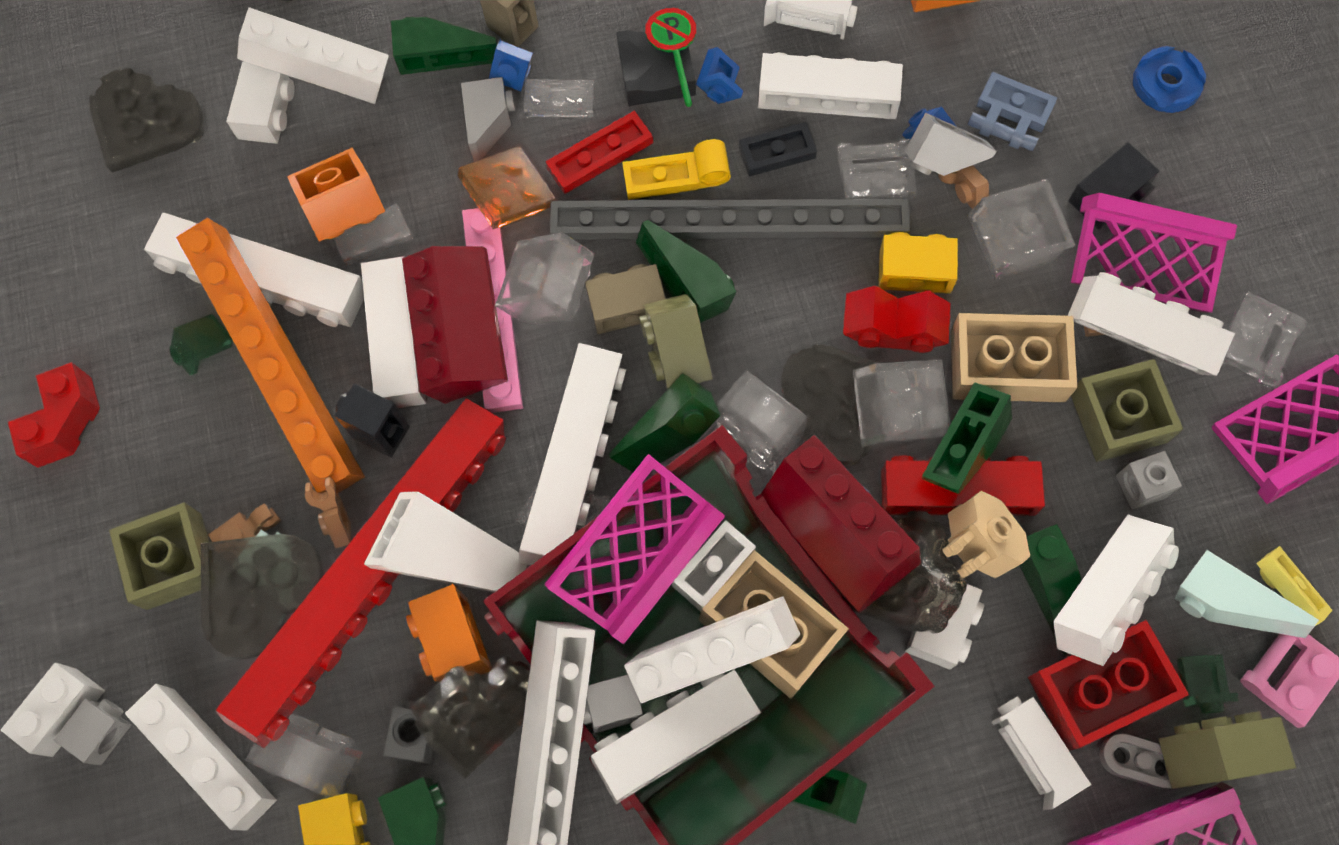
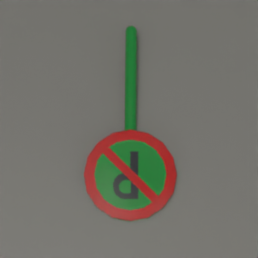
[645,8,697,107]

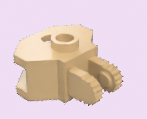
[942,491,1030,578]

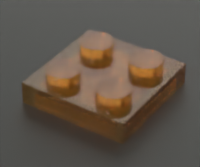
[457,146,556,230]

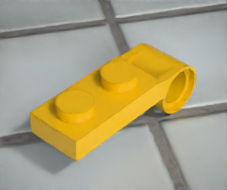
[622,139,731,200]

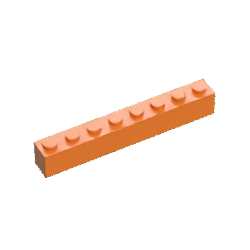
[176,218,365,493]

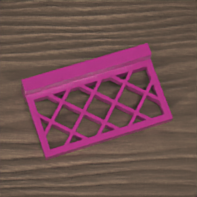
[1071,193,1237,313]
[1211,355,1339,505]
[544,454,725,644]
[1067,782,1257,845]

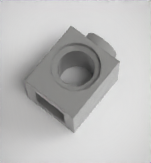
[1116,451,1182,510]
[583,675,643,734]
[53,699,131,765]

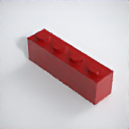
[881,455,1045,516]

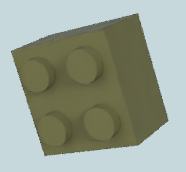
[639,294,713,389]
[1071,359,1183,462]
[109,502,221,610]
[1158,711,1296,789]

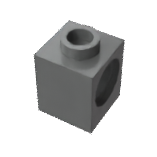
[383,701,440,764]

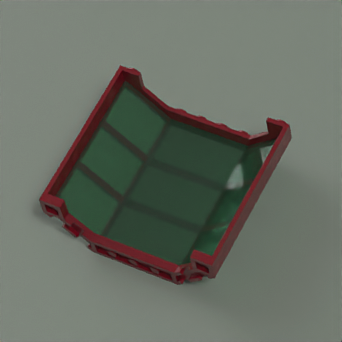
[483,425,935,845]

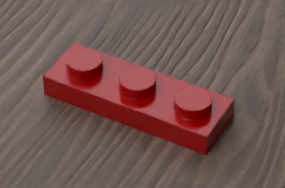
[545,110,654,194]

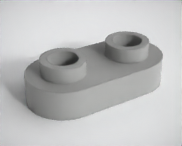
[1099,734,1172,789]

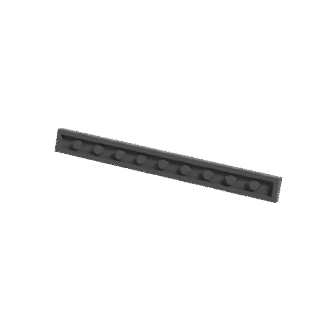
[550,199,910,239]

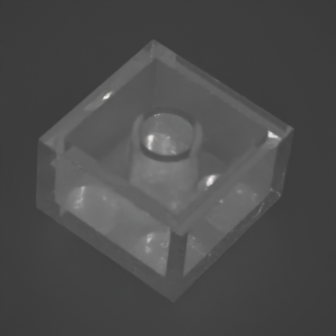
[968,180,1076,280]
[495,232,595,325]
[853,360,951,446]
[717,370,808,473]
[245,714,363,796]

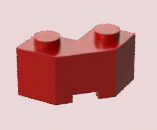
[843,285,951,353]
[8,362,100,468]

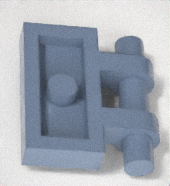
[968,72,1057,152]

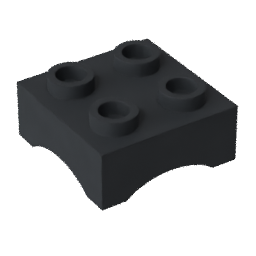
[616,30,696,106]

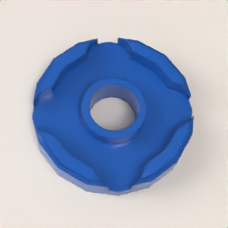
[1133,46,1206,113]

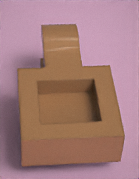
[938,165,989,214]
[305,477,351,548]
[208,504,281,567]

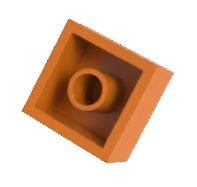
[287,147,386,242]
[406,584,493,688]

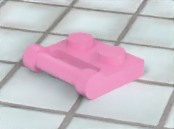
[1240,634,1339,728]

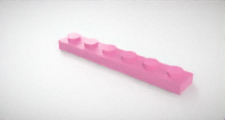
[462,205,523,413]

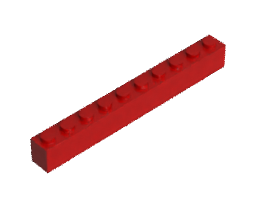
[216,398,506,749]

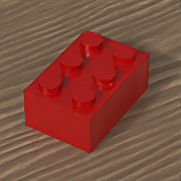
[1028,620,1189,751]

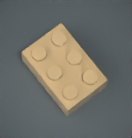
[951,313,1077,402]
[699,550,849,699]

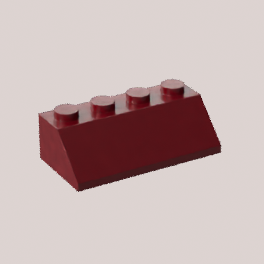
[402,246,508,404]
[761,435,921,613]

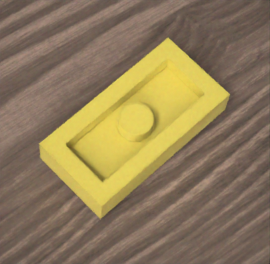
[1256,546,1333,626]

